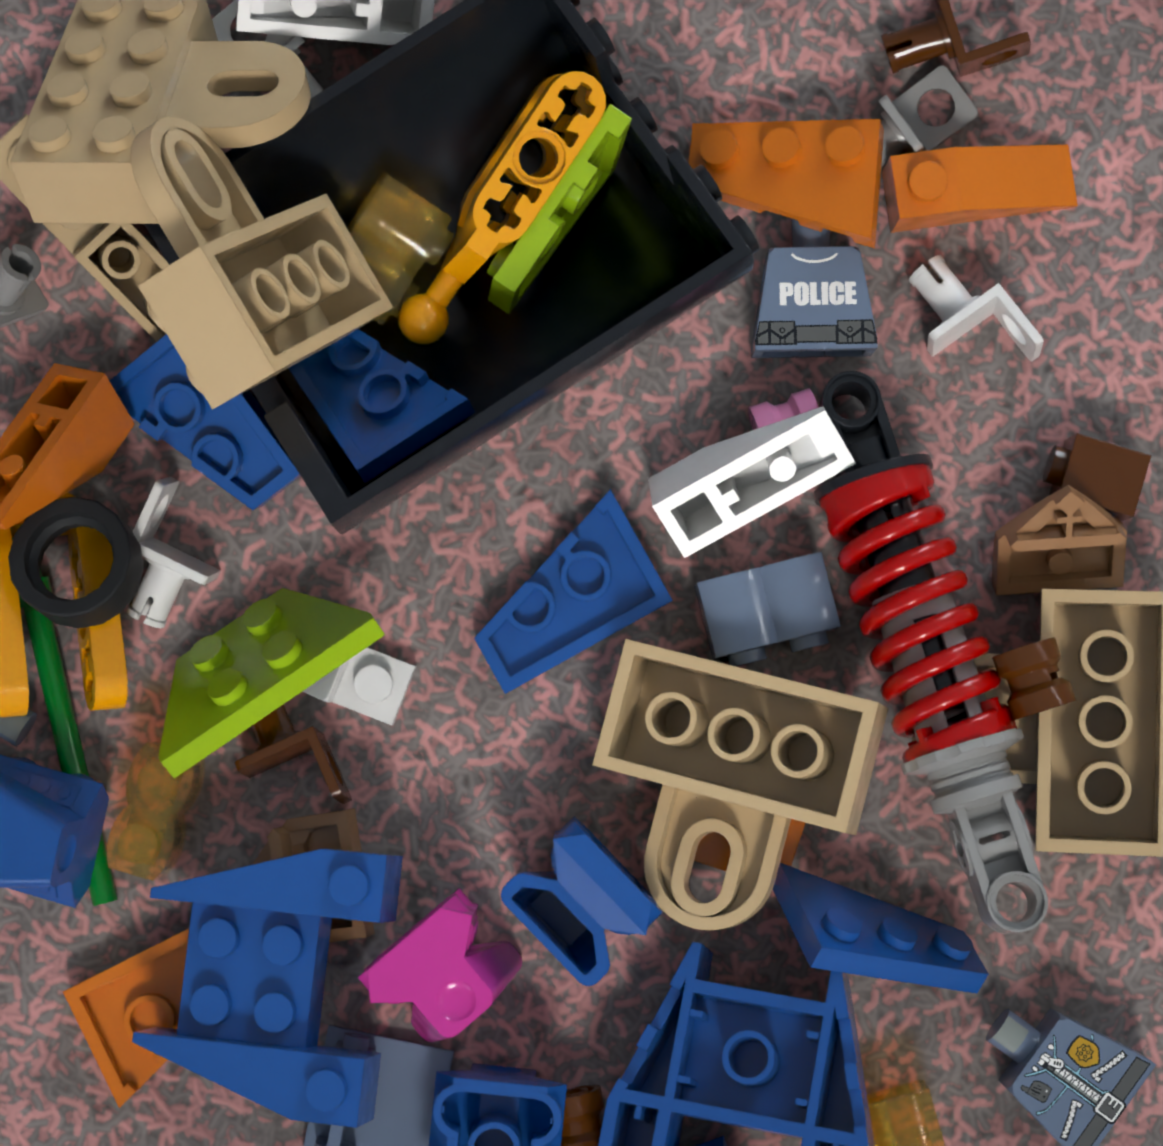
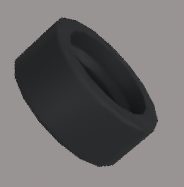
[8,496,144,629]

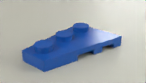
[288,329,475,484]
[109,334,301,510]
[474,489,673,694]
[773,863,989,994]

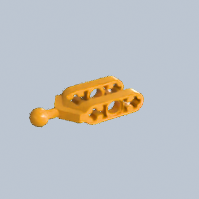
[398,71,606,344]
[0,423,128,718]

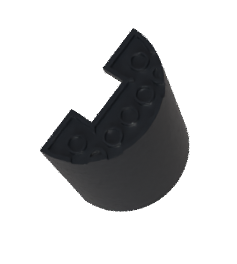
[144,0,760,535]

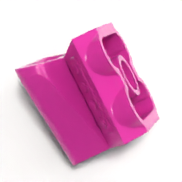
[357,888,523,1042]

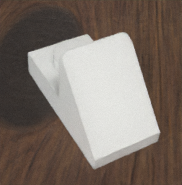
[302,647,417,726]

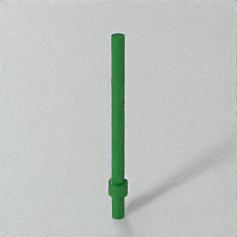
[12,538,118,906]

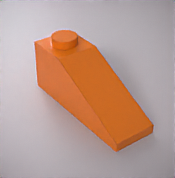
[882,144,1078,233]
[0,363,135,530]

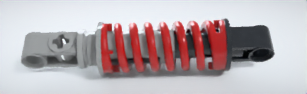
[813,371,1048,934]

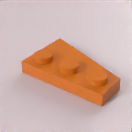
[689,119,884,249]
[63,928,189,1108]

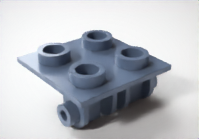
[303,1025,454,1146]

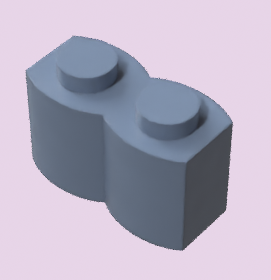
[694,552,841,667]

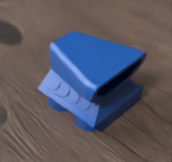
[0,755,109,908]
[501,816,663,986]
[429,1063,567,1146]

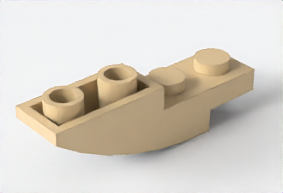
[0,114,169,342]

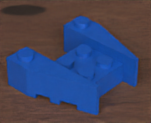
[132,849,403,1128]
[598,942,875,1146]

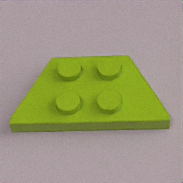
[158,588,385,779]

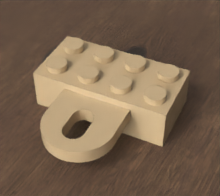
[10,0,311,224]
[130,116,394,410]
[912,589,1163,857]
[592,639,889,930]

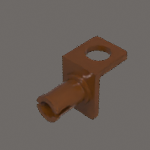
[881,0,1031,77]
[234,704,352,804]

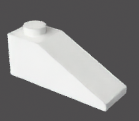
[236,0,435,46]
[648,406,856,558]

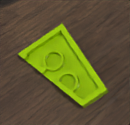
[487,104,632,314]

